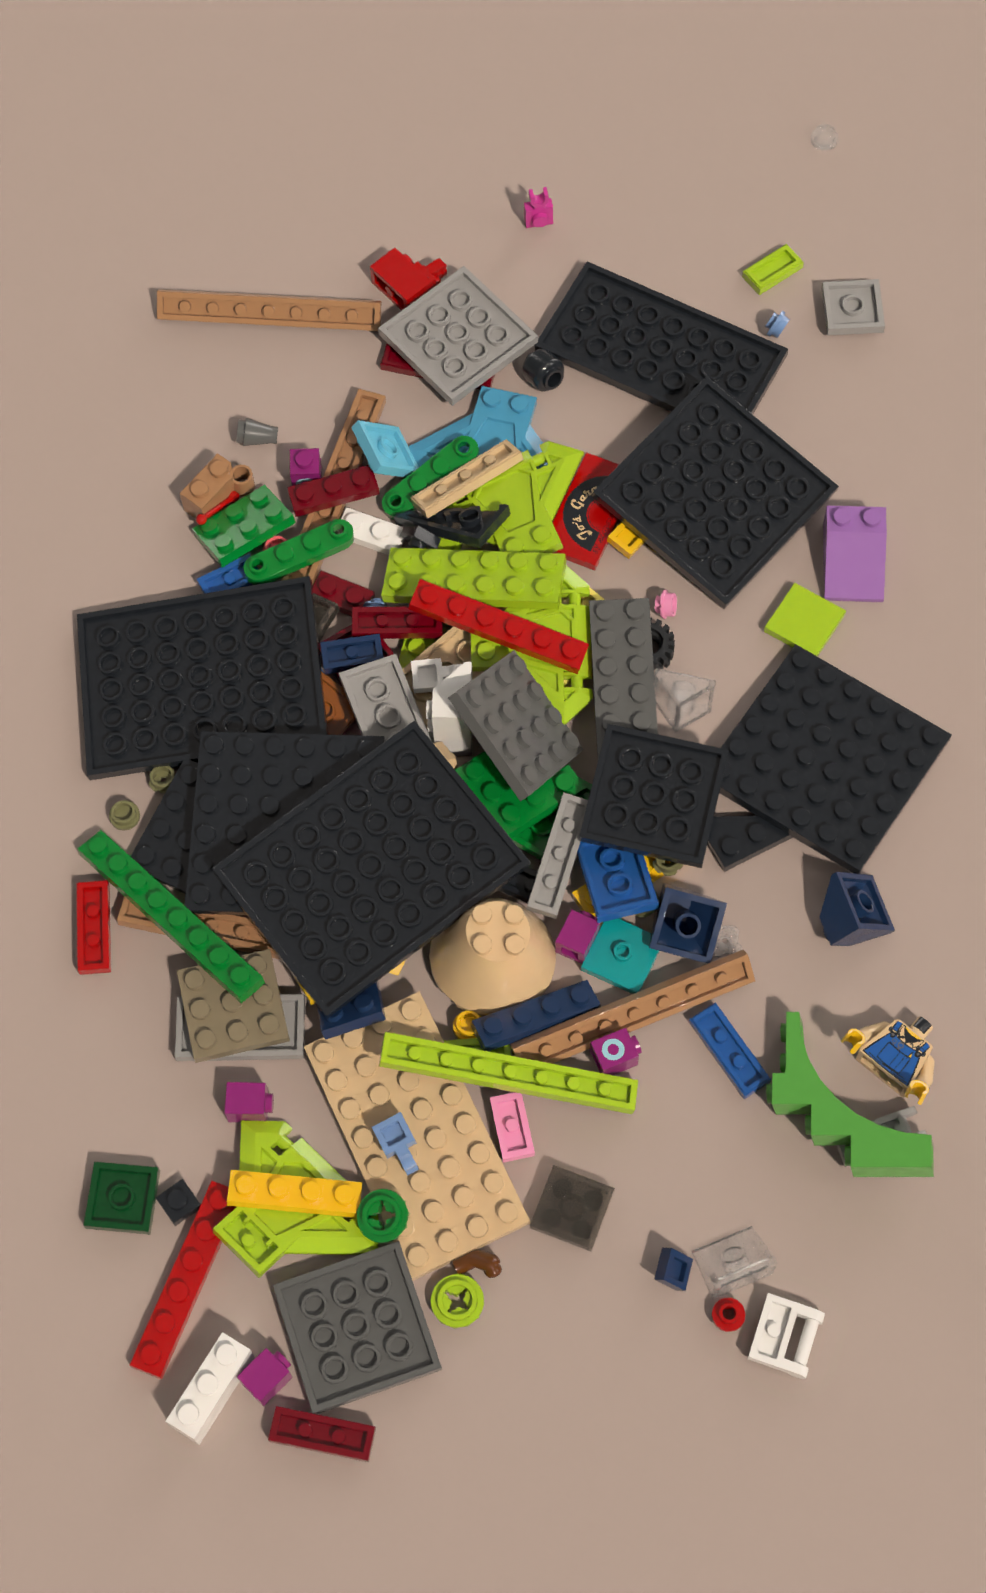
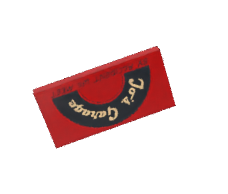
[552,452,619,571]

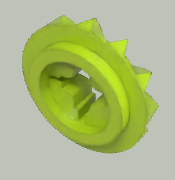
[431,1274,484,1329]

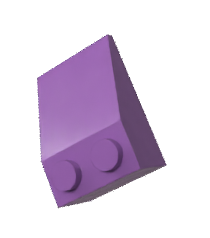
[823,505,887,602]

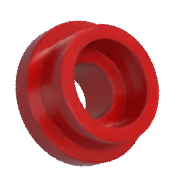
[712,1297,746,1332]

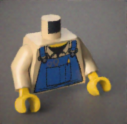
[840,1016,935,1105]

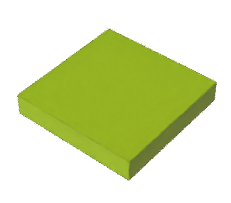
[764,583,846,657]

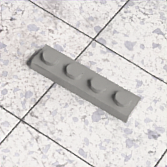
[526,793,588,919]

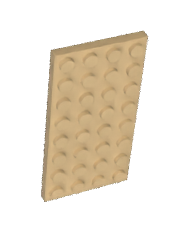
[304,991,531,1281]

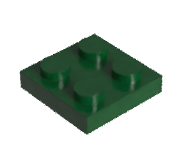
[83,1162,160,1235]

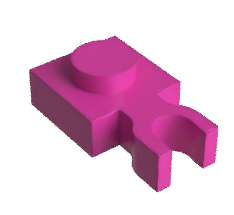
[524,187,553,228]

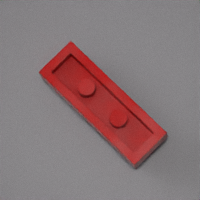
[77,880,111,975]

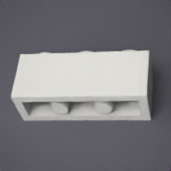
[166,1332,255,1445]

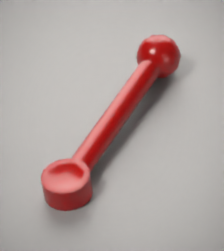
[195,491,240,525]

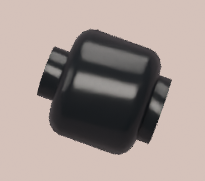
[522,349,564,392]

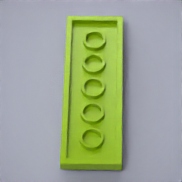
[381,547,566,609]

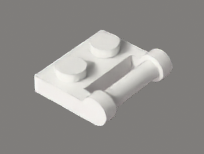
[747,1293,825,1379]

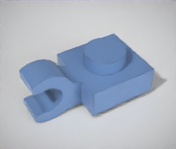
[372,1112,419,1176]

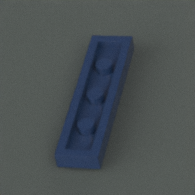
[471,980,601,1051]

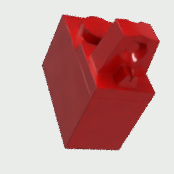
[370,247,447,311]

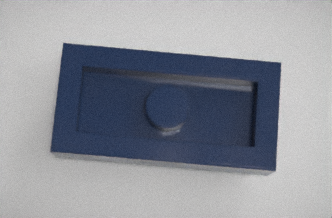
[320,634,383,674]

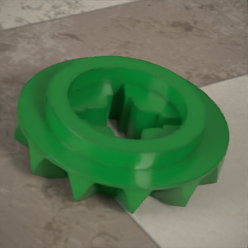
[357,1189,410,1243]

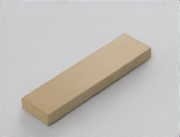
[410,439,524,519]

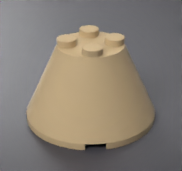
[430,897,556,1017]

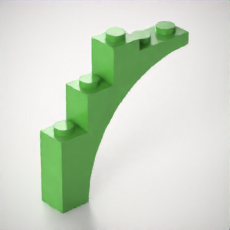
[766,1012,934,1177]

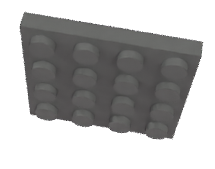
[448,650,584,801]
[273,1241,442,1414]

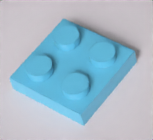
[351,420,419,478]

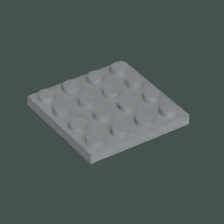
[378,266,538,406]

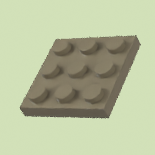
[177,949,290,1063]

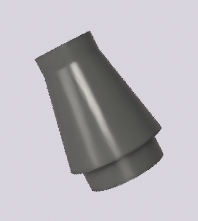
[236,418,278,446]

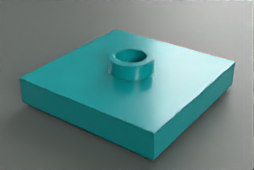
[581,918,660,994]

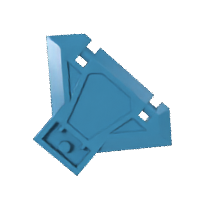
[409,386,571,488]

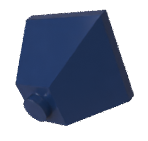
[819,872,895,946]
[649,883,727,964]

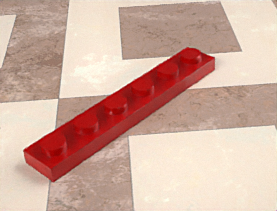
[408,579,589,674]
[129,1181,237,1380]

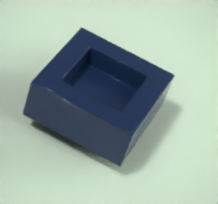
[654,1247,693,1291]

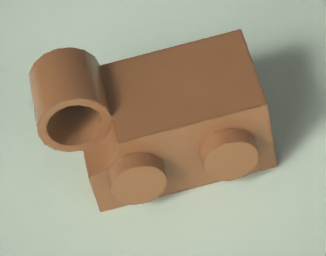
[180,453,255,519]

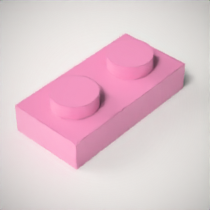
[490,1092,535,1163]

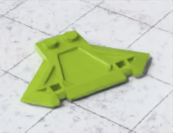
[434,441,584,553]
[470,565,593,725]
[213,1120,378,1278]

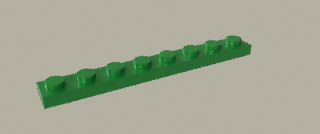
[77,830,265,1004]

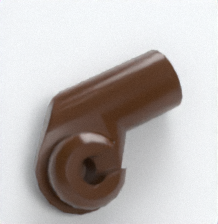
[452,1249,502,1278]

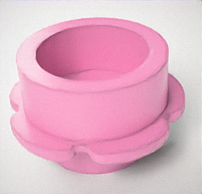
[655,590,677,619]

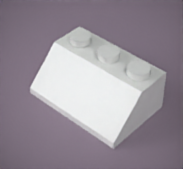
[426,662,473,756]

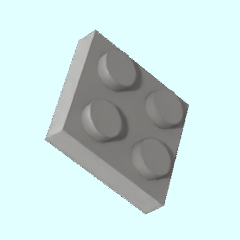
[822,279,885,336]

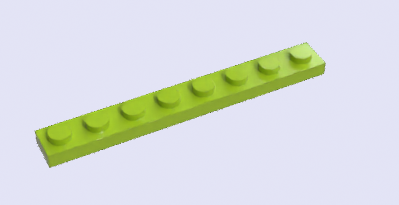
[379,1032,638,1114]

